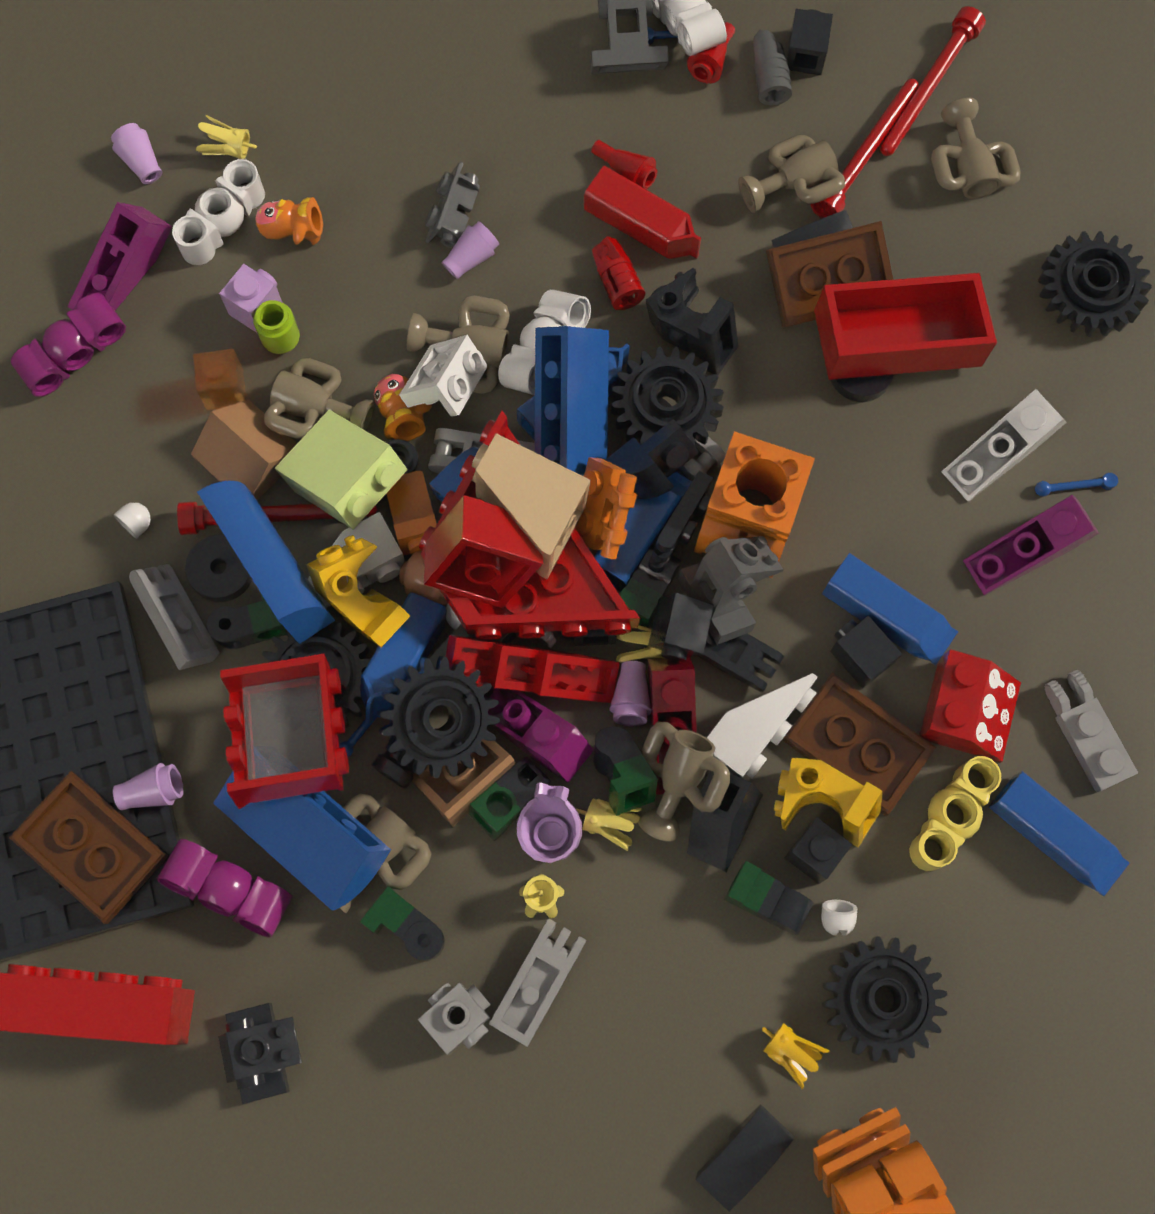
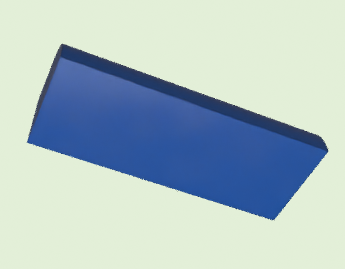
[534,326,609,476]
[197,481,335,644]
[213,747,391,910]

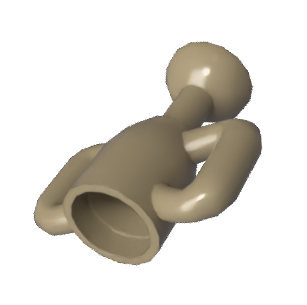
[931,98,1021,199]
[738,135,845,213]
[407,295,510,394]
[264,358,375,439]
[638,722,730,841]
[340,793,431,913]

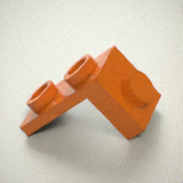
[386,470,437,556]

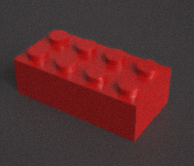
[814,273,997,380]
[0,964,195,1045]

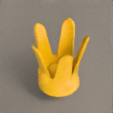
[762,1023,830,1089]

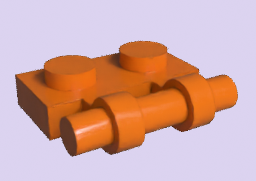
[575,457,637,559]

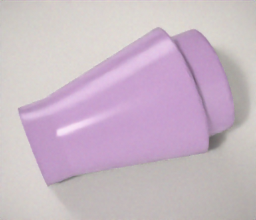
[111,123,162,184]
[441,221,499,280]
[610,661,652,726]
[113,763,183,810]

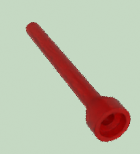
[880,6,986,156]
[811,79,919,219]
[177,502,377,535]

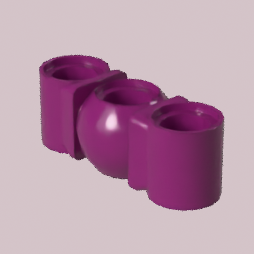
[11,293,126,397]
[157,839,292,938]

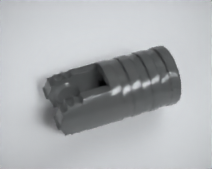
[753,29,793,106]

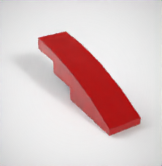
[445,635,620,703]

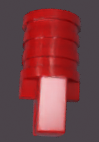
[592,236,646,310]

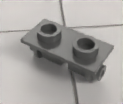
[425,161,480,248]

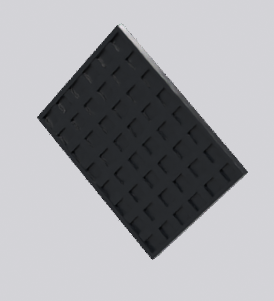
[0,581,194,962]

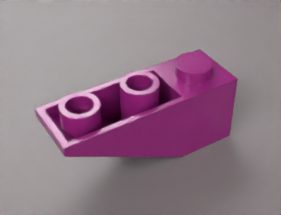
[963,495,1099,595]
[484,687,594,783]

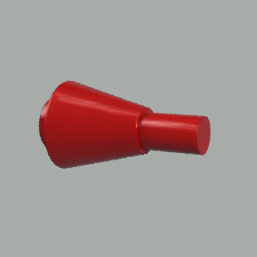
[687,22,735,84]
[591,140,657,189]

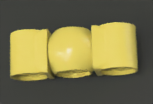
[909,756,1001,871]

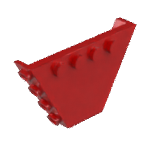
[419,410,640,640]

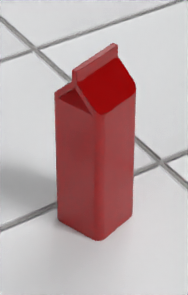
[584,165,701,259]

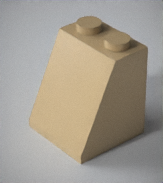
[472,433,591,579]

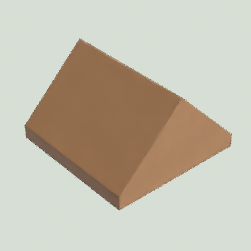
[191,399,297,500]
[412,740,515,827]

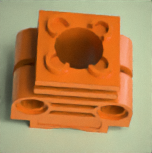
[694,431,815,578]
[813,1107,956,1214]

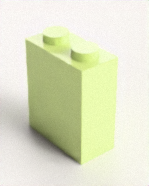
[274,410,408,530]

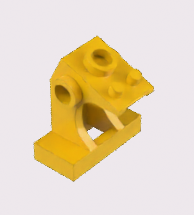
[306,535,410,648]
[774,758,882,848]

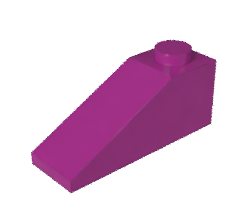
[67,202,173,311]

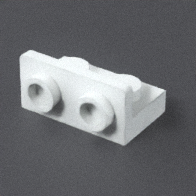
[399,335,487,417]

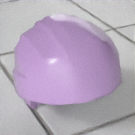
[517,782,582,863]

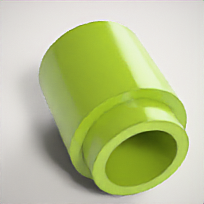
[253,300,300,354]

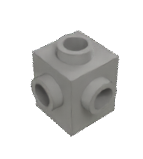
[418,983,491,1055]

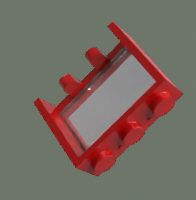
[220,654,349,810]

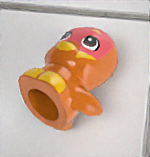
[255,197,323,245]
[374,374,432,441]

